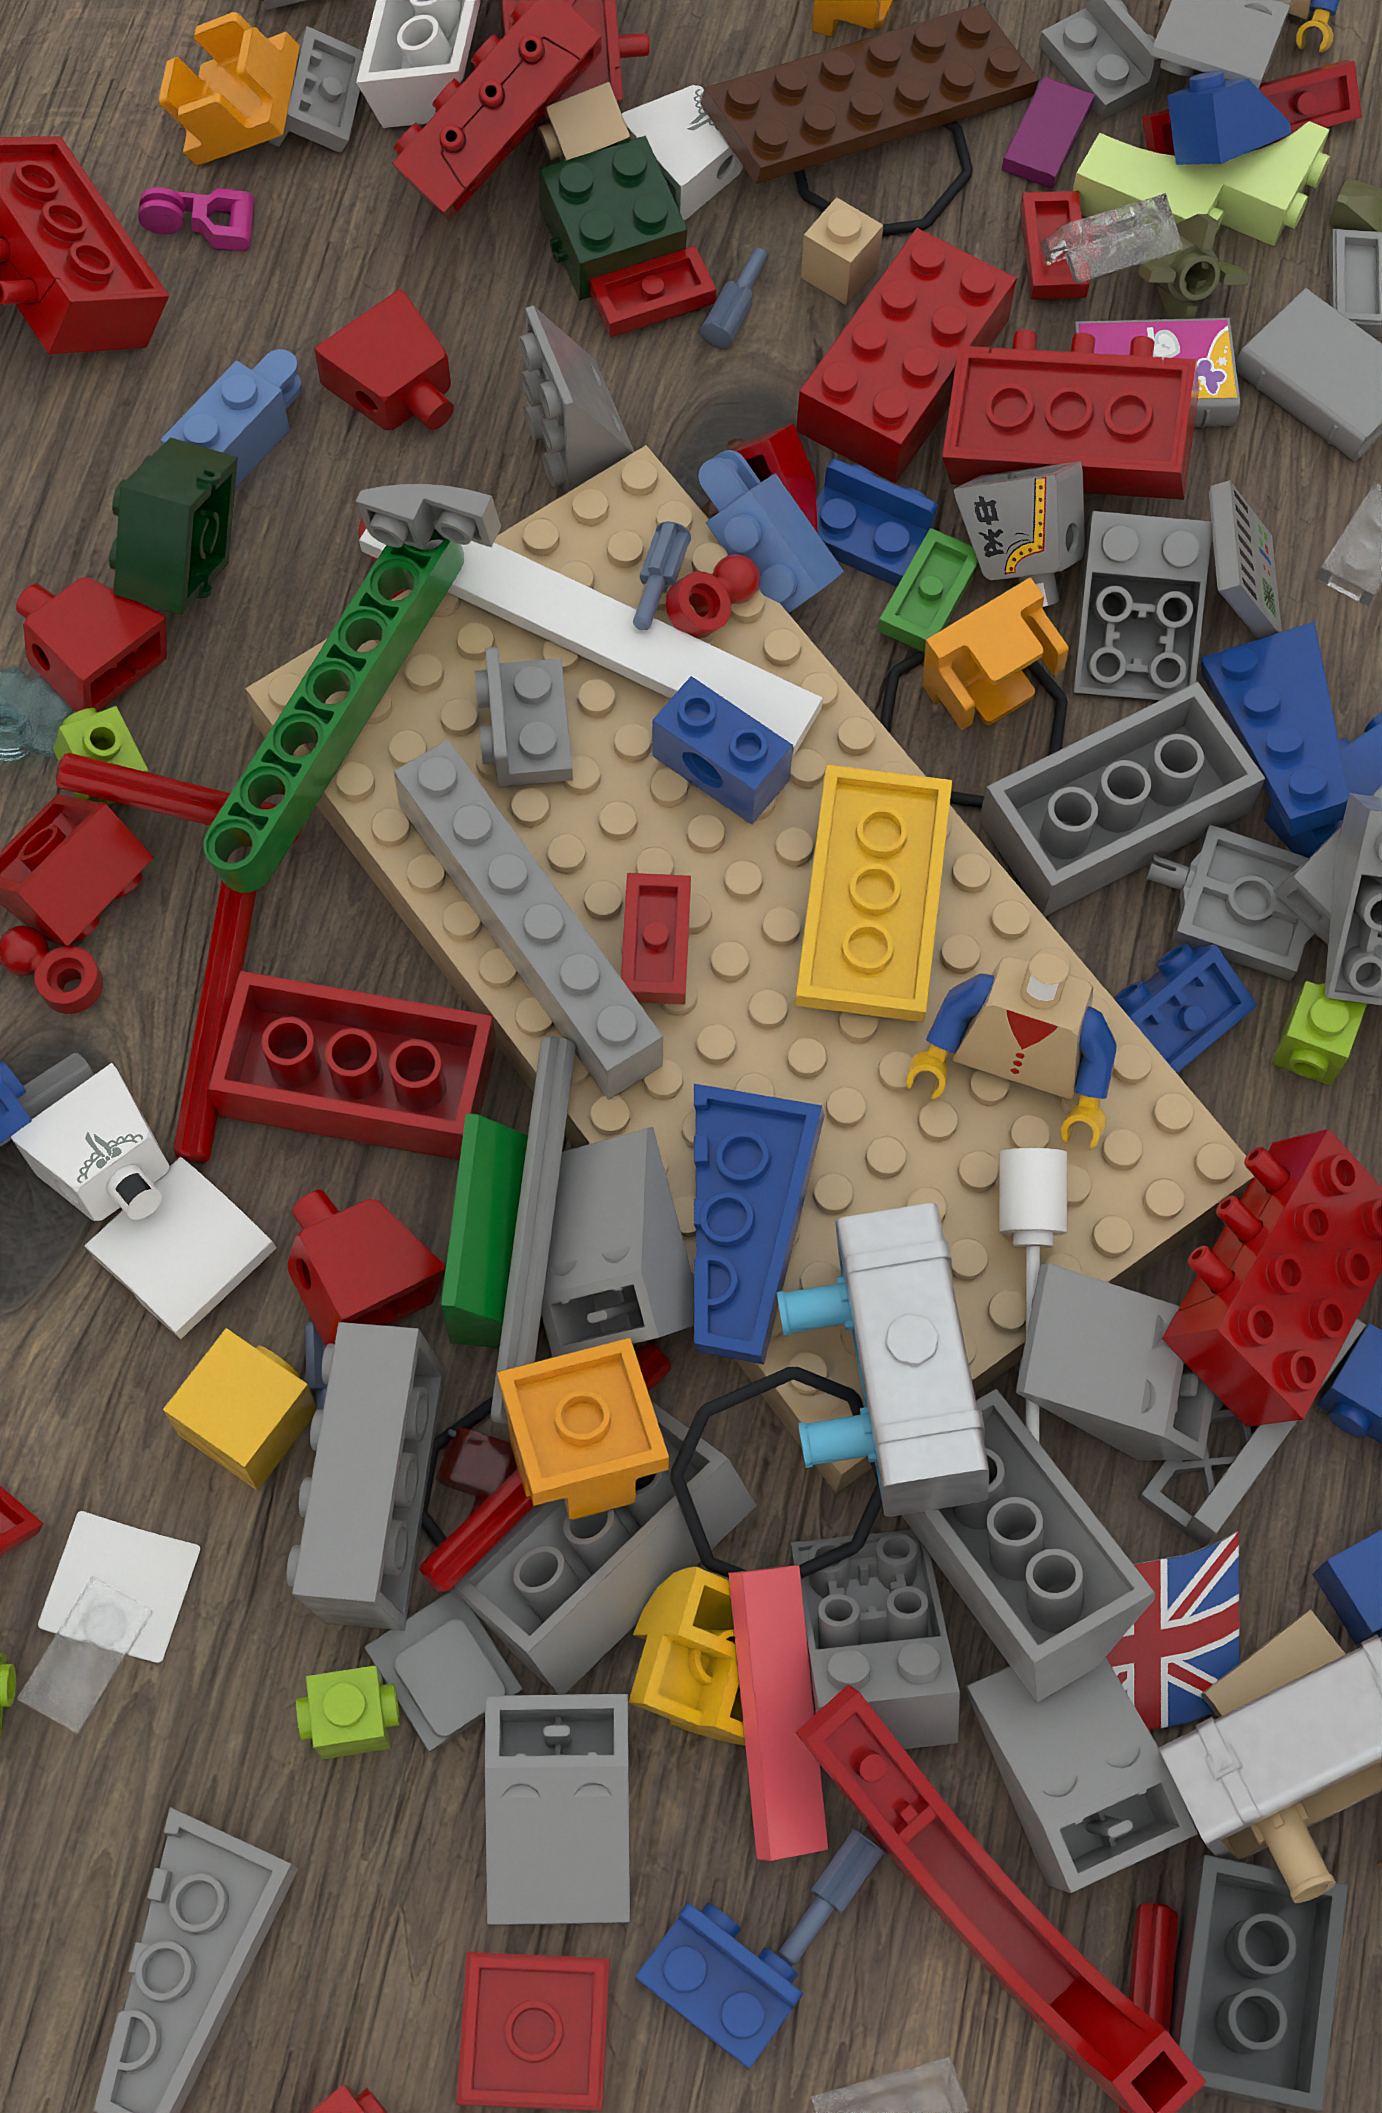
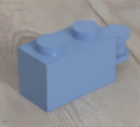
[160,349,302,489]
[698,450,844,613]

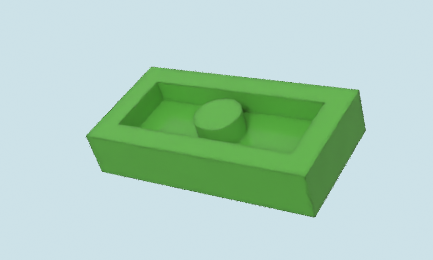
[877,528,980,652]

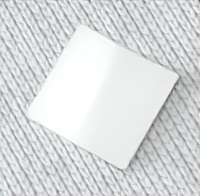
[38,1511,200,1663]

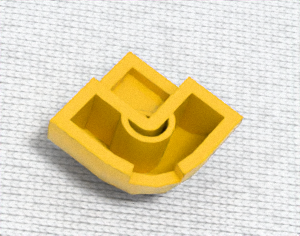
[628,1567,745,1746]

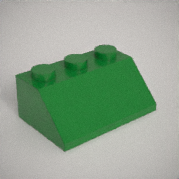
[441,1114,544,1348]

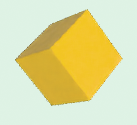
[163,1328,316,1491]

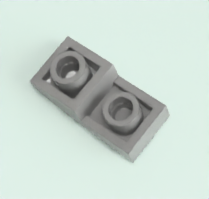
[355,484,501,550]

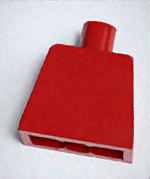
[314,288,454,430]
[16,577,167,712]
[287,1189,446,1348]

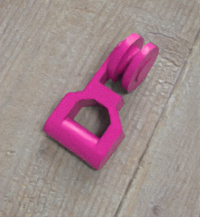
[138,187,254,251]

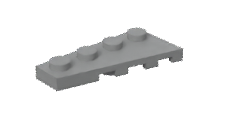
[93,1807,299,2113]

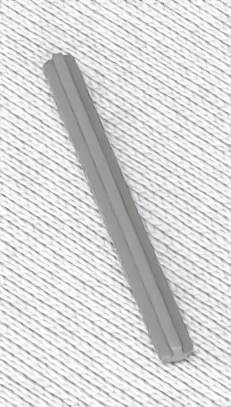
[491,1036,576,1425]

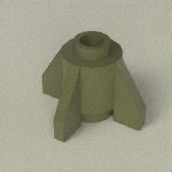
[1138,214,1250,319]

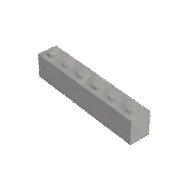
[393,740,663,1100]

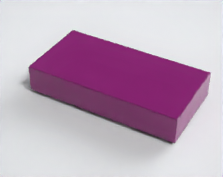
[1002,77,1095,189]

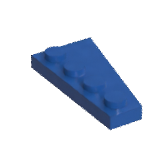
[1201,621,1349,836]
[694,1084,825,1365]

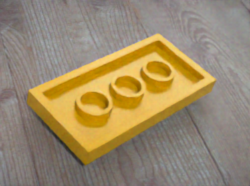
[795,764,952,1022]

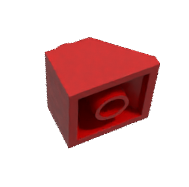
[0,794,154,946]

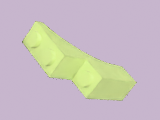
[1073,121,1330,246]

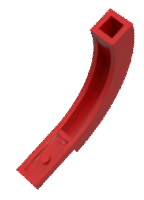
[795,1684,1206,2113]

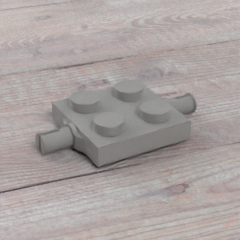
[1145,824,1320,981]

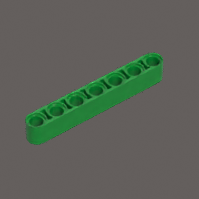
[203,529,464,893]

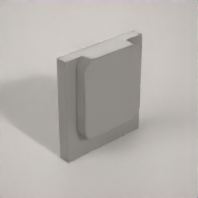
[364,1589,524,1753]

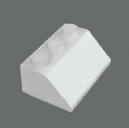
[356,0,481,128]

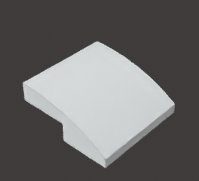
[84,1157,277,1339]

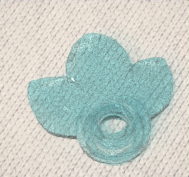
[0,667,74,761]

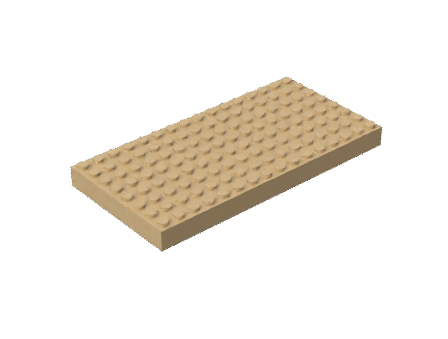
[245,445,1255,1494]

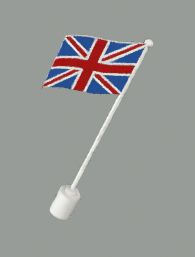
[999,1148,1239,1730]

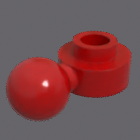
[666,554,760,639]
[0,926,103,1014]

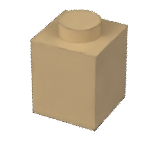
[538,82,630,162]
[800,197,883,305]

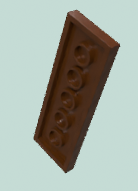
[701,4,1039,184]

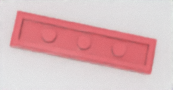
[728,1565,828,1861]

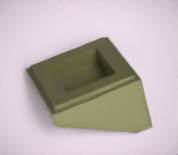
[1329,177,1382,232]

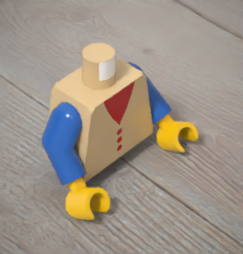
[906,952,1117,1149]

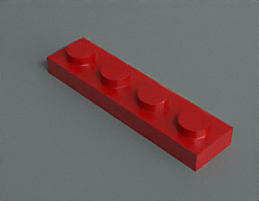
[1142,60,1362,156]

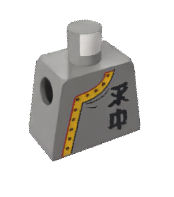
[954,461,1085,607]

